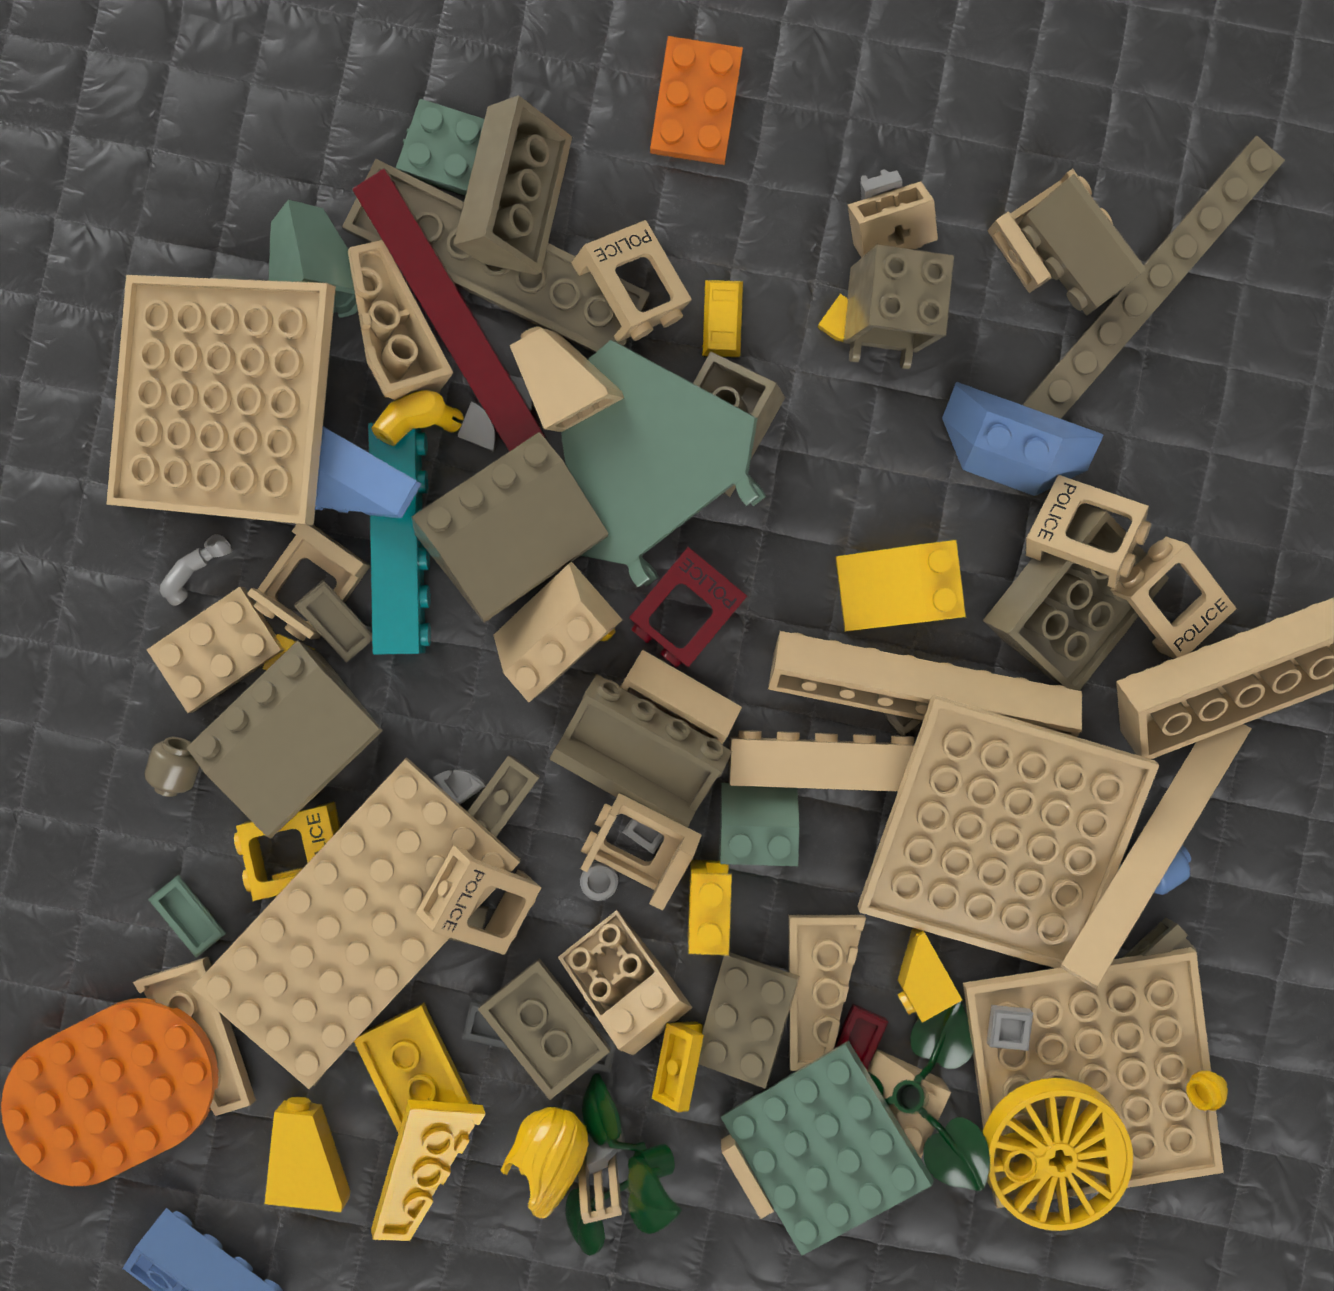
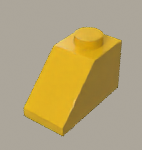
[897,928,962,1022]

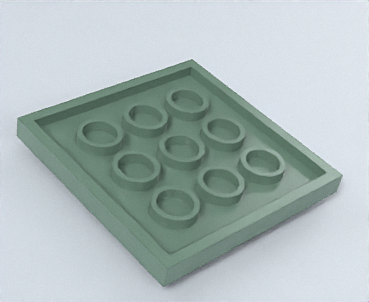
[721,1041,934,1256]

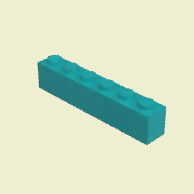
[368,423,431,655]

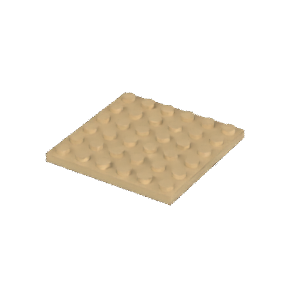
[106,275,336,525]
[857,695,1159,968]
[963,947,1224,1208]

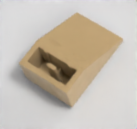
[558,910,693,1055]

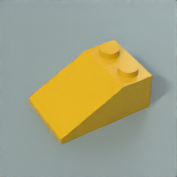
[835,540,966,631]

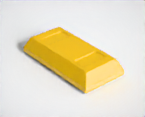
[702,280,743,358]

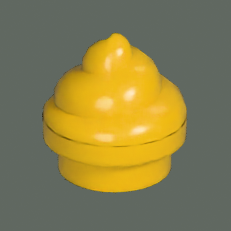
[1186,1070,1228,1111]

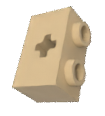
[848,181,938,258]

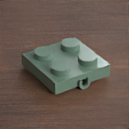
[396,99,484,196]

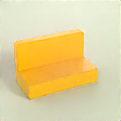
[651,1022,704,1112]

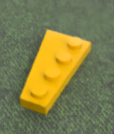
[371,1099,486,1241]

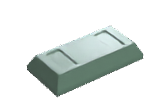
[148,875,226,958]

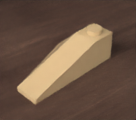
[348,240,453,400]

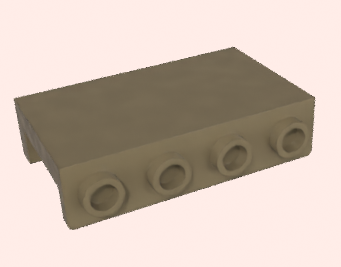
[550,674,732,828]

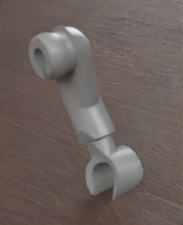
[159,534,233,606]

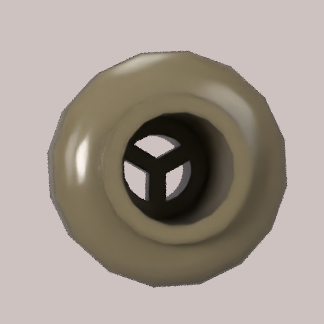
[144,737,200,797]

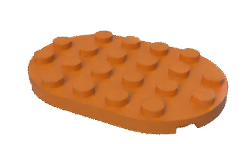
[1,998,218,1186]

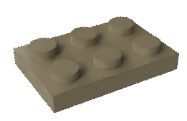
[698,952,800,1089]
[478,958,611,1100]

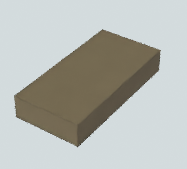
[294,579,372,663]

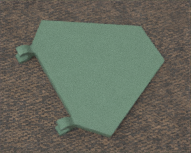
[561,340,766,587]

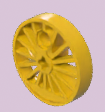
[982,1078,1133,1231]

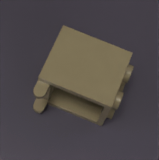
[843,244,954,369]

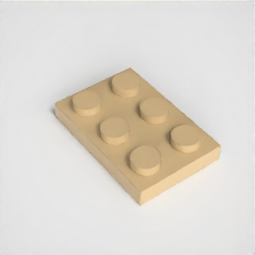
[147,587,284,713]

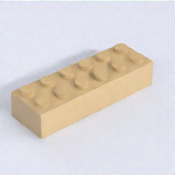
[1116,598,1334,759]

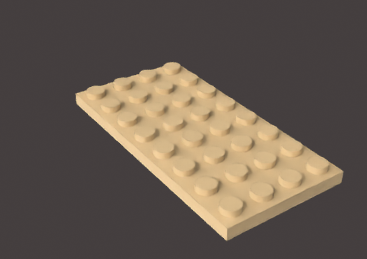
[192,757,520,1089]

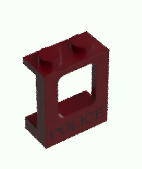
[629,547,747,668]

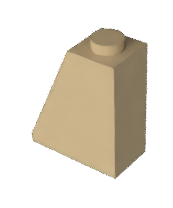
[510,327,624,432]

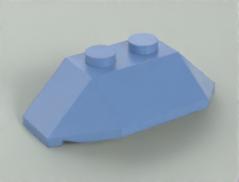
[942,382,1103,496]

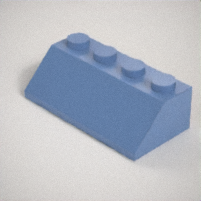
[123,1208,283,1291]

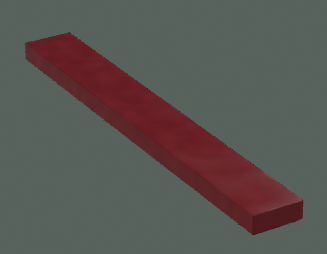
[352,168,547,452]

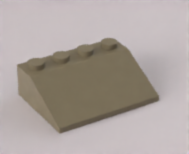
[412,432,609,622]
[983,504,1169,691]
[186,641,383,838]

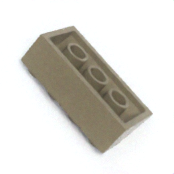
[454,95,572,275]

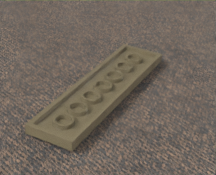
[342,159,650,353]

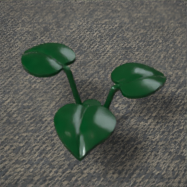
[867,1001,990,1191]
[565,1073,682,1256]

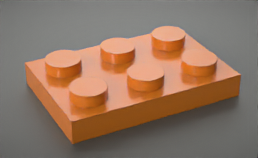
[650,36,743,165]

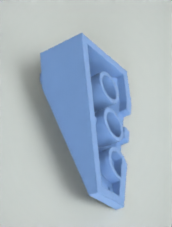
[315,427,421,518]

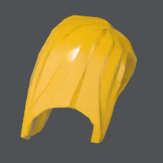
[500,1107,589,1218]

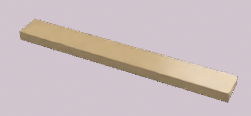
[1060,724,1252,989]

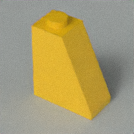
[264,1097,350,1212]

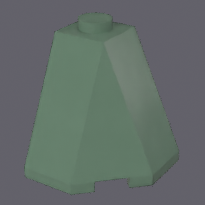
[269,200,358,318]

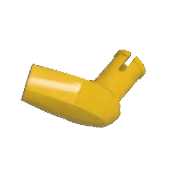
[371,390,463,446]

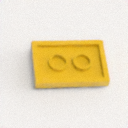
[354,1003,473,1133]

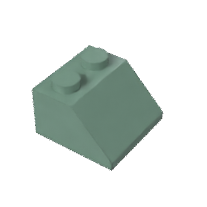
[719,782,799,866]

